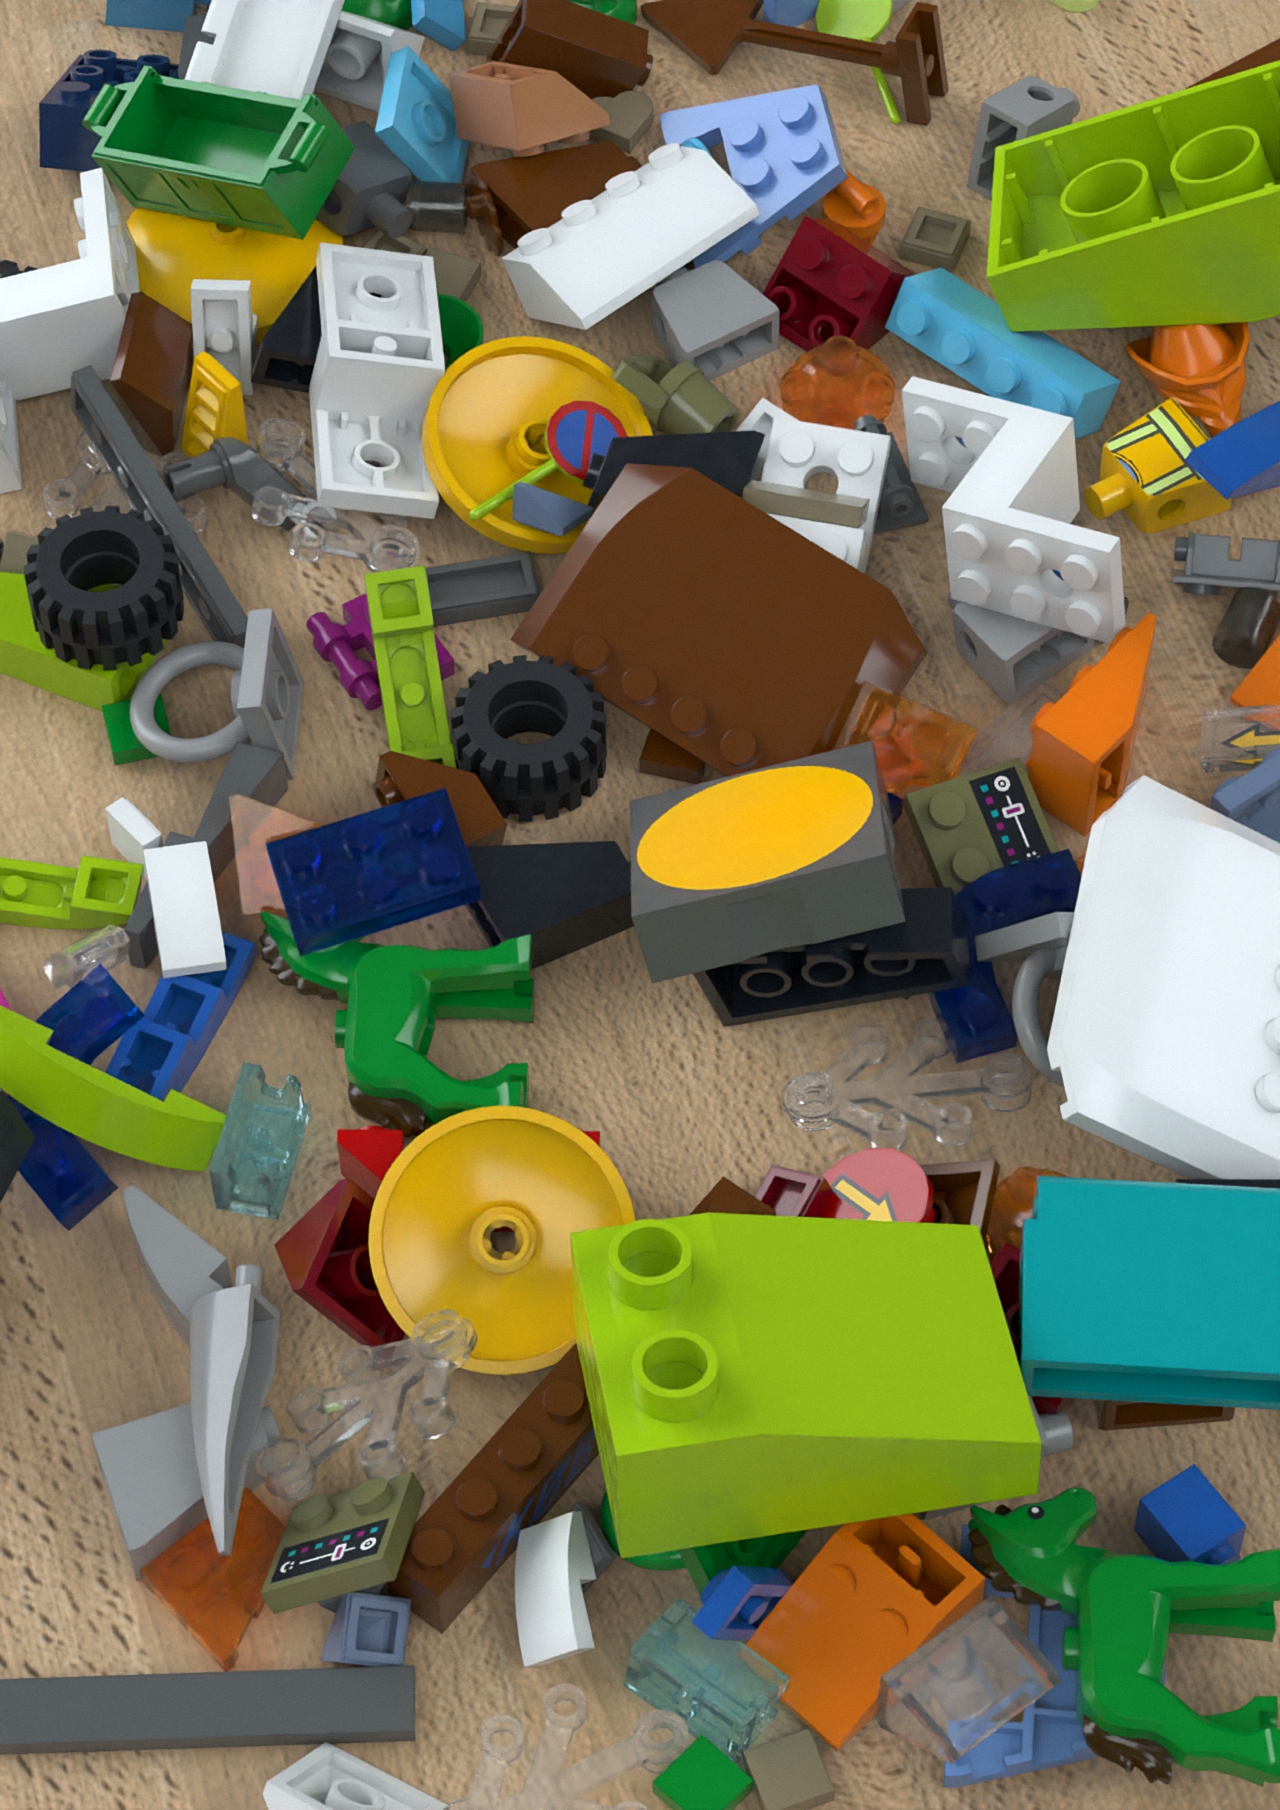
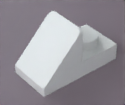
[190,279,258,395]

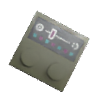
[902,757,1066,909]
[261,1471,425,1614]

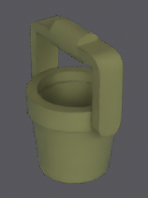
[612,355,739,435]

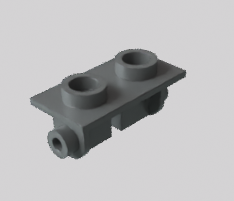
[854,415,929,534]
[1171,532,1280,601]

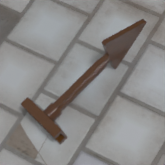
[640,0,949,126]

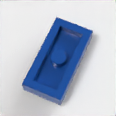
[691,1565,796,1641]

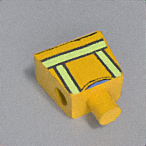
[1084,398,1232,534]

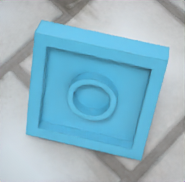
[373,46,469,203]

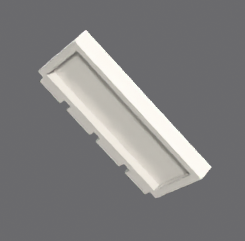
[184,0,345,100]

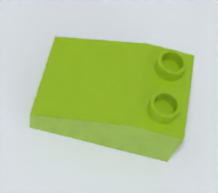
[987,60,1280,332]
[570,1212,1042,1558]

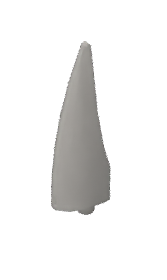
[190,1264,280,1556]

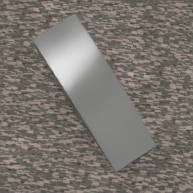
[123,1184,232,1348]

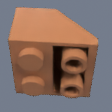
[448,61,611,157]

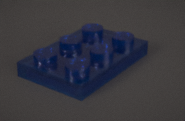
[265,788,483,956]

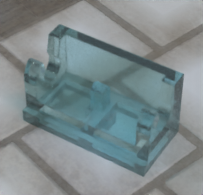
[209,1062,311,1220]
[624,1598,790,1764]

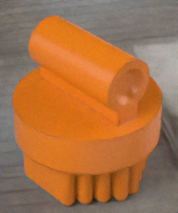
[822,169,886,246]

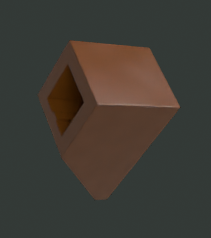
[373,751,507,881]

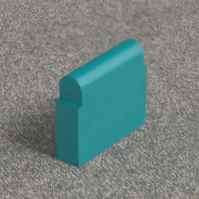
[1018,1176,1280,1410]

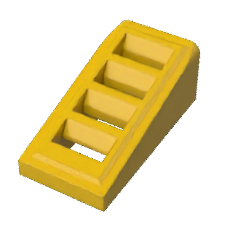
[182,351,249,458]

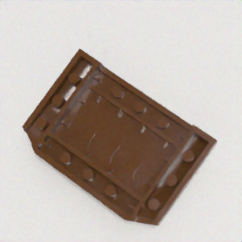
[510,463,928,777]

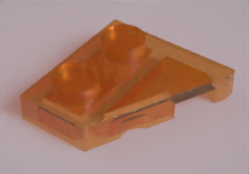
[833,680,978,792]

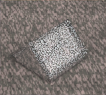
[875,1596,1061,1764]

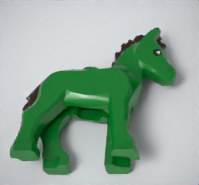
[259,894,535,1138]
[968,1487,1280,1787]

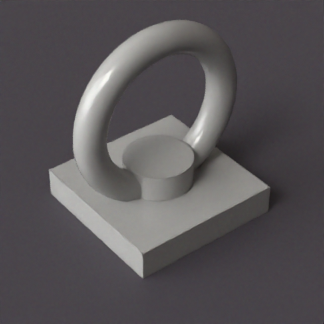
[130,608,304,780]
[975,912,1074,1088]

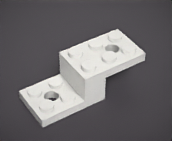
[309,242,445,519]
[761,417,891,574]

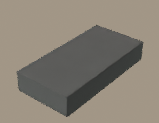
[425,551,540,627]

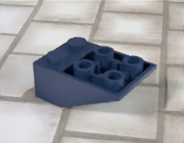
[39,49,179,173]

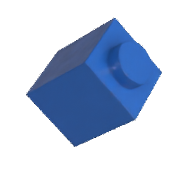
[1134,1464,1246,1565]

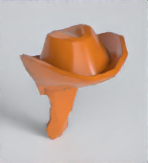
[1124,322,1256,494]

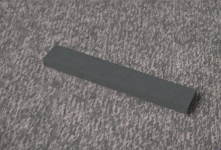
[71,365,248,648]
[0,1665,416,1755]

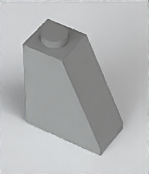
[92,1403,281,1581]

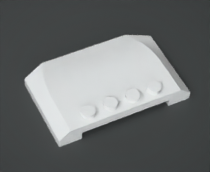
[1047,775,1280,1179]

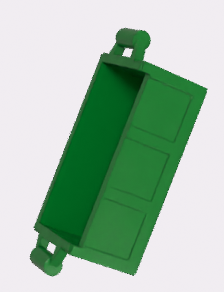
[82,65,356,240]

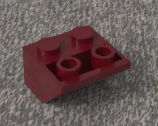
[762,215,916,373]

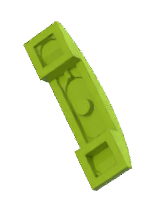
[364,565,457,769]
[0,855,144,929]
[0,1005,230,1172]

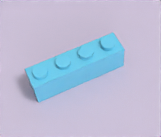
[885,267,1121,439]

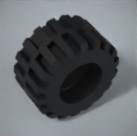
[24,506,184,671]
[451,655,607,822]

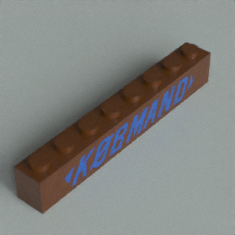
[387,1176,776,1634]

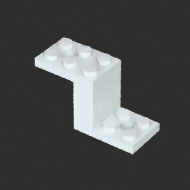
[0,168,140,494]
[901,376,1126,644]

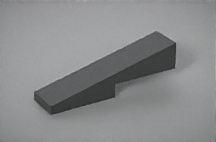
[124,741,288,969]

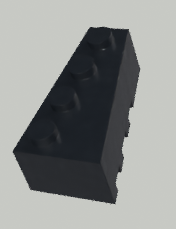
[693,887,970,1027]

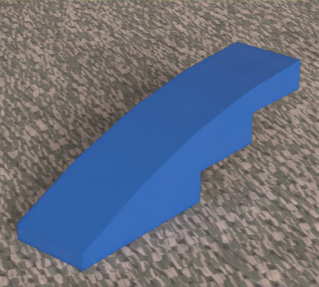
[1185,401,1280,500]
[105,931,259,1102]

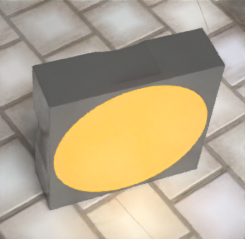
[630,741,905,983]

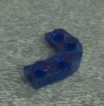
[928,849,1082,1064]
[7,963,145,1231]

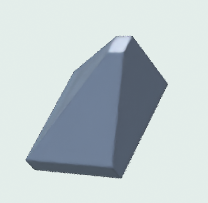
[512,481,594,537]
[322,1592,411,1667]

